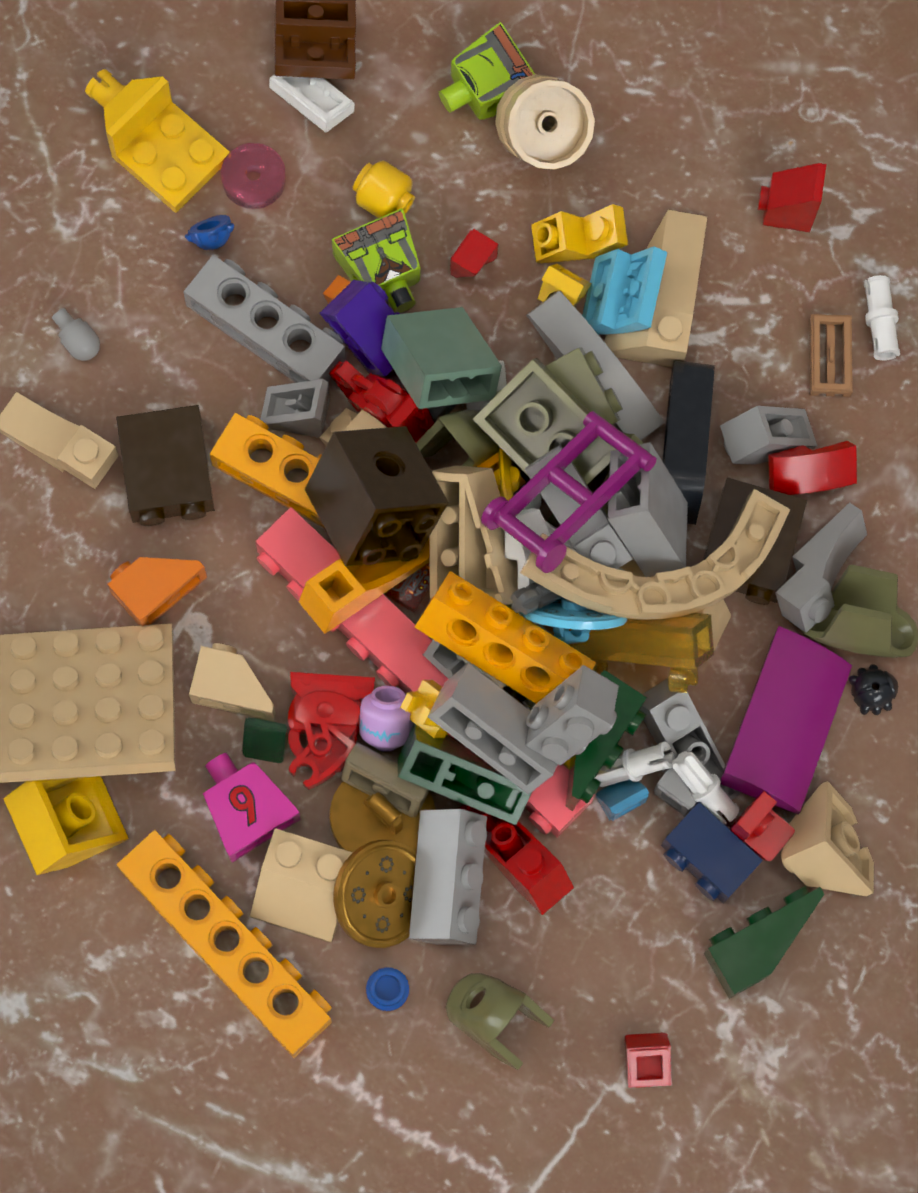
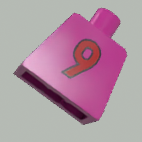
[203,753,301,863]

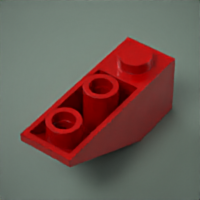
[459,804,574,915]

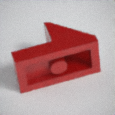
[729,791,795,862]

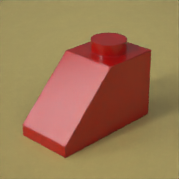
[757,163,827,233]

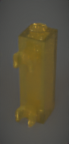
[568,613,714,693]

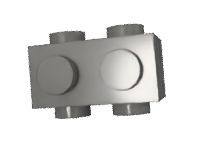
[525,665,619,766]

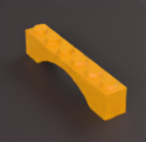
[298,452,526,634]

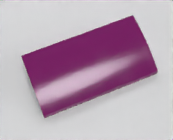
[720,626,852,815]

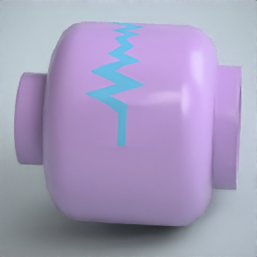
[359,686,414,751]

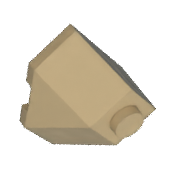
[781,781,874,896]

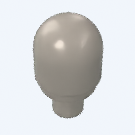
[52,308,100,361]

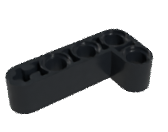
[662,360,715,525]

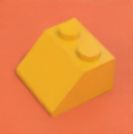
[3,776,129,875]

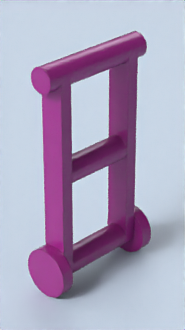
[481,411,657,573]

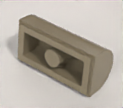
[340,742,430,818]

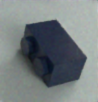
[661,802,763,903]

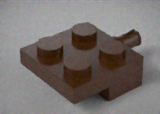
[274,0,356,80]

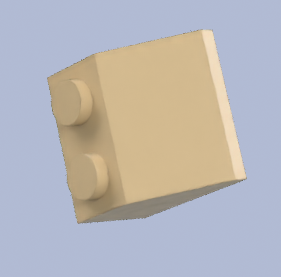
[250,828,353,943]

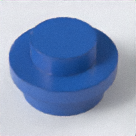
[366,967,409,1011]

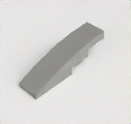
[526,291,665,440]

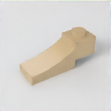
[0,392,118,489]

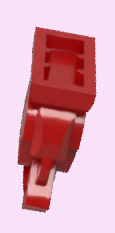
[328,360,434,443]
[288,672,375,790]

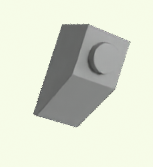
[720,406,817,464]

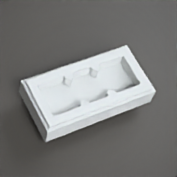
[269,74,355,133]

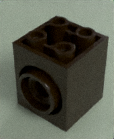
[305,426,449,566]

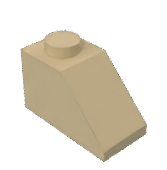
[189,643,276,722]

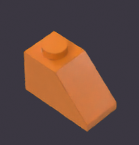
[107,557,207,627]

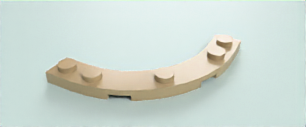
[520,489,790,620]

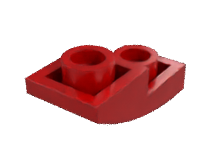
[768,441,857,495]

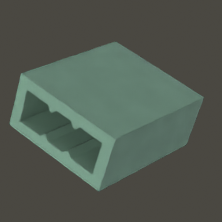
[381,307,502,409]

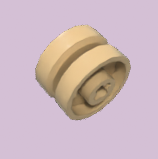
[495,74,595,170]

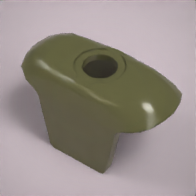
[416,409,499,467]
[801,565,918,658]
[445,973,554,1070]

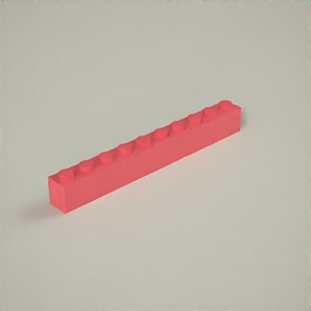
[255,507,595,838]

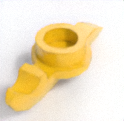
[494,447,521,501]

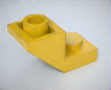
[531,204,628,264]

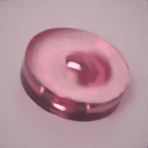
[221,143,286,209]

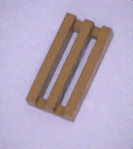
[809,314,853,397]

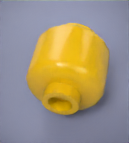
[353,161,415,218]

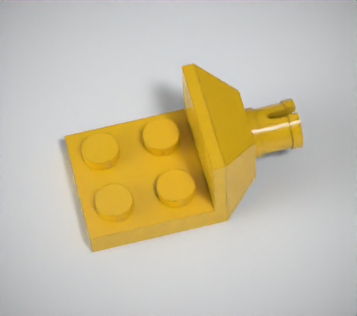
[85,69,231,213]

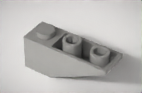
[640,679,740,804]

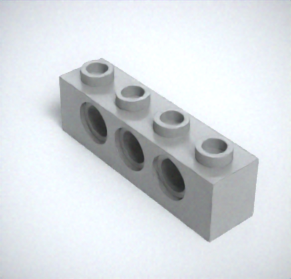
[183,255,345,383]

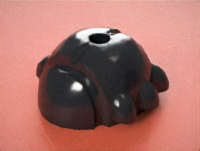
[848,664,898,715]

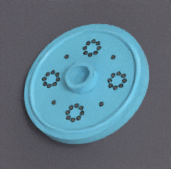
[520,598,627,644]

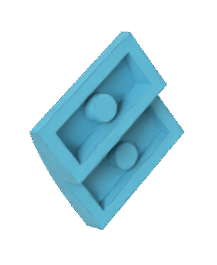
[582,246,667,334]

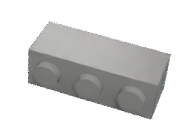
[428,663,558,794]
[409,809,487,945]

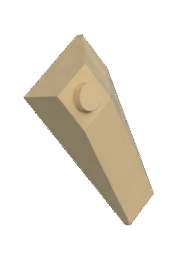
[604,210,707,367]

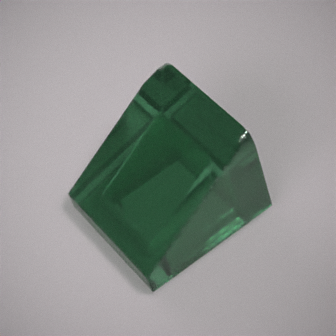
[242,717,289,764]

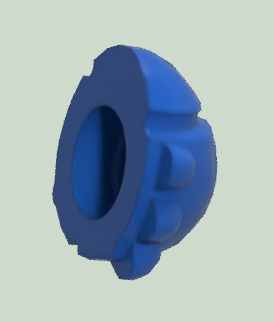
[185,215,234,250]

